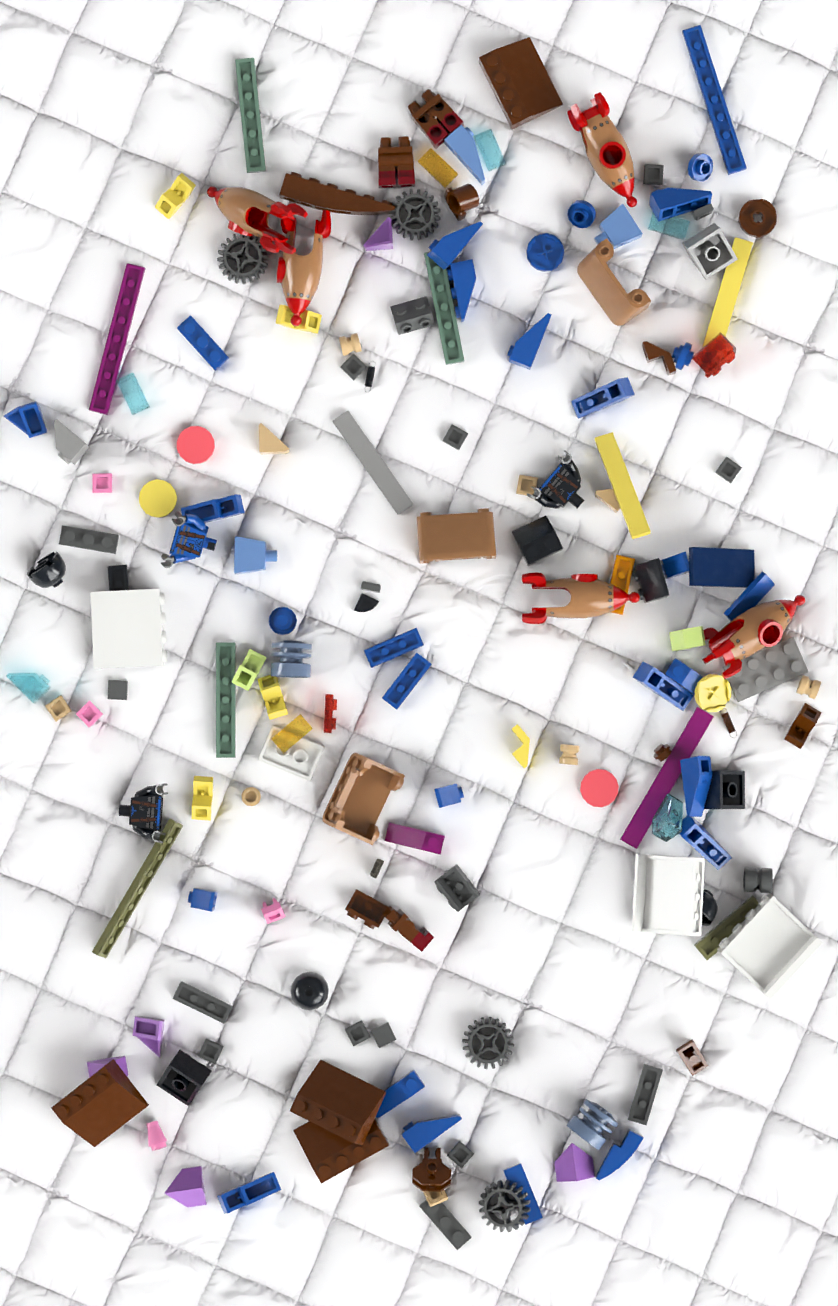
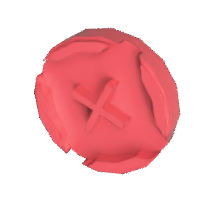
[177,426,215,464]
[580,769,619,807]

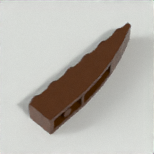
[279,172,395,215]

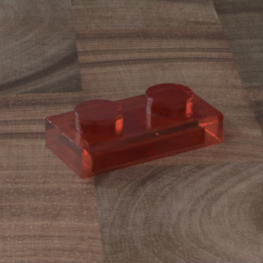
[324,694,337,734]

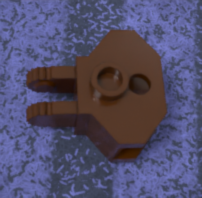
[412,1147,451,1192]

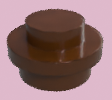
[653,744,672,762]

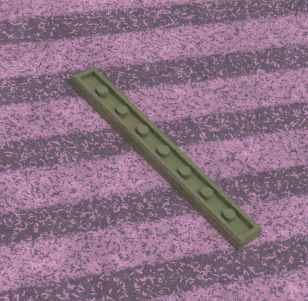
[92,818,183,959]

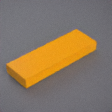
[610,555,635,615]

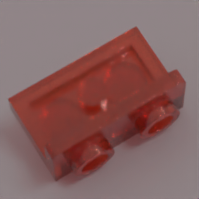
[692,332,736,378]

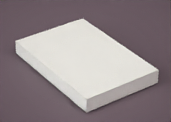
[257,725,325,782]

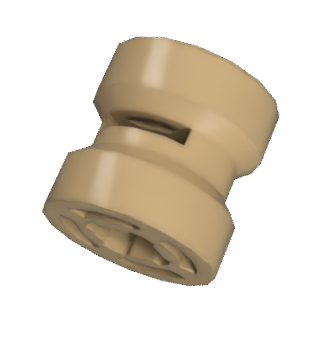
[339,333,362,356]
[796,675,821,699]
[559,744,580,765]

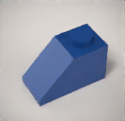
[661,552,689,579]
[188,888,218,912]

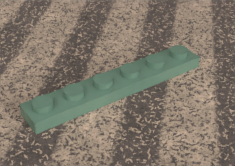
[235,58,266,173]
[424,252,465,365]
[216,642,236,758]

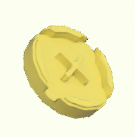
[139,479,177,518]
[694,674,731,712]

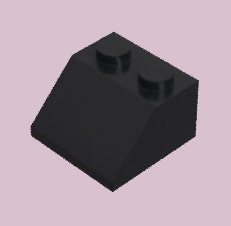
[512,516,563,566]
[632,558,669,603]
[704,770,745,809]
[157,1050,211,1107]

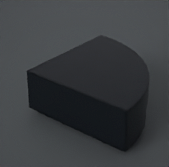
[354,593,379,612]

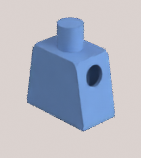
[594,204,643,249]
[234,537,277,574]

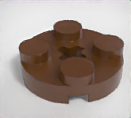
[738,199,777,238]

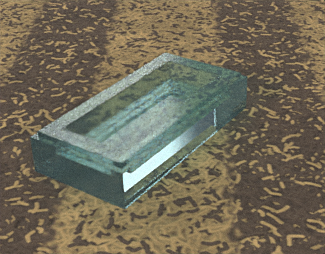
[474,129,506,172]
[648,213,690,240]
[116,372,150,415]

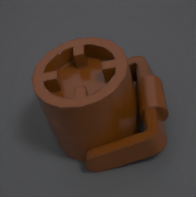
[444,184,479,221]

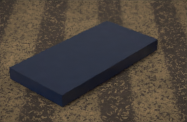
[689,547,755,588]

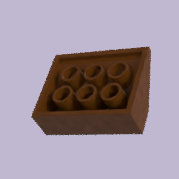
[479,37,563,130]
[51,1059,149,1147]
[290,1060,386,1145]
[293,1119,389,1184]

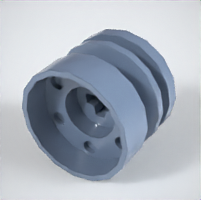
[271,640,312,678]
[567,1099,619,1150]

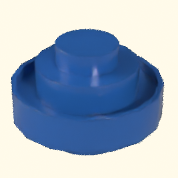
[688,153,713,182]
[567,200,596,228]
[672,342,694,370]
[269,607,297,635]

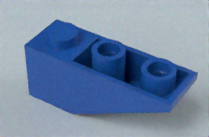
[447,259,476,322]
[680,756,712,817]

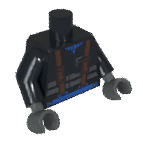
[527,450,585,509]
[119,783,168,843]

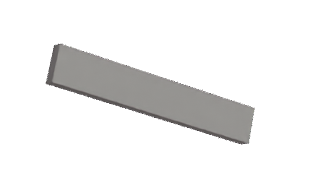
[333,411,414,515]

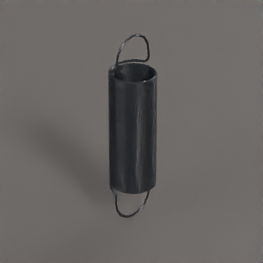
[365,361,375,392]

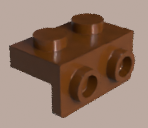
[345,889,388,929]

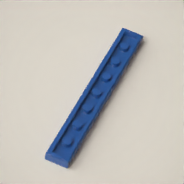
[682,25,747,175]

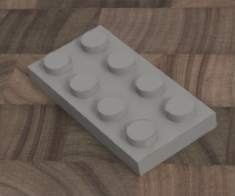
[723,637,809,702]

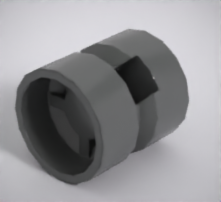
[743,867,773,893]

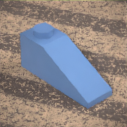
[444,125,485,185]

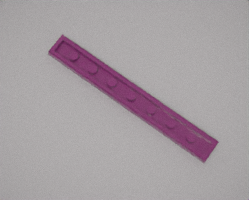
[89,263,146,415]
[620,707,714,849]

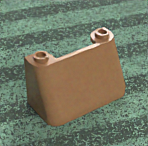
[577,238,651,326]
[417,508,496,564]
[322,753,405,845]

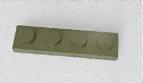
[694,895,759,960]

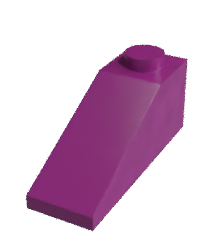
[385,822,445,855]

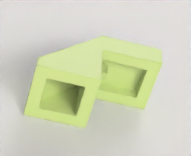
[669,626,706,651]
[232,649,267,691]

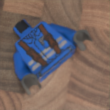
[161,511,217,568]

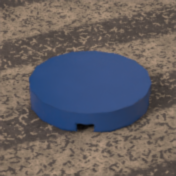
[526,233,564,272]

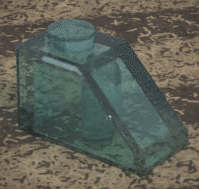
[6,673,52,704]
[652,794,683,842]

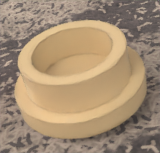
[242,787,261,806]

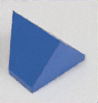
[3,401,48,438]

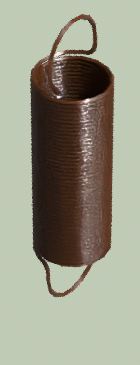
[720,708,737,738]

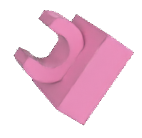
[261,898,286,924]

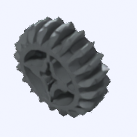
[390,189,441,241]
[217,234,269,285]
[462,1017,514,1069]
[479,1180,531,1232]

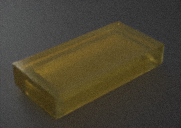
[418,148,458,188]
[271,714,313,754]

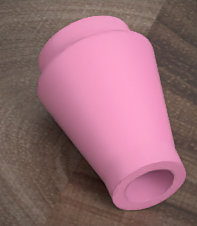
[146,1121,167,1151]

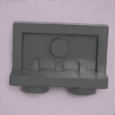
[390,296,435,335]
[434,864,480,912]

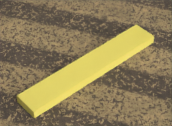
[702,237,753,352]
[594,432,651,539]

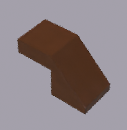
[642,341,676,376]
[784,703,822,749]

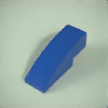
[180,494,245,523]
[595,1129,644,1181]
[217,1172,281,1214]

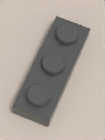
[59,525,119,554]
[172,981,233,1024]
[628,1064,663,1126]
[419,1200,472,1250]

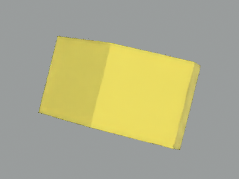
[155,173,196,219]
[276,305,322,334]
[257,675,288,720]
[511,724,530,768]
[192,776,213,821]

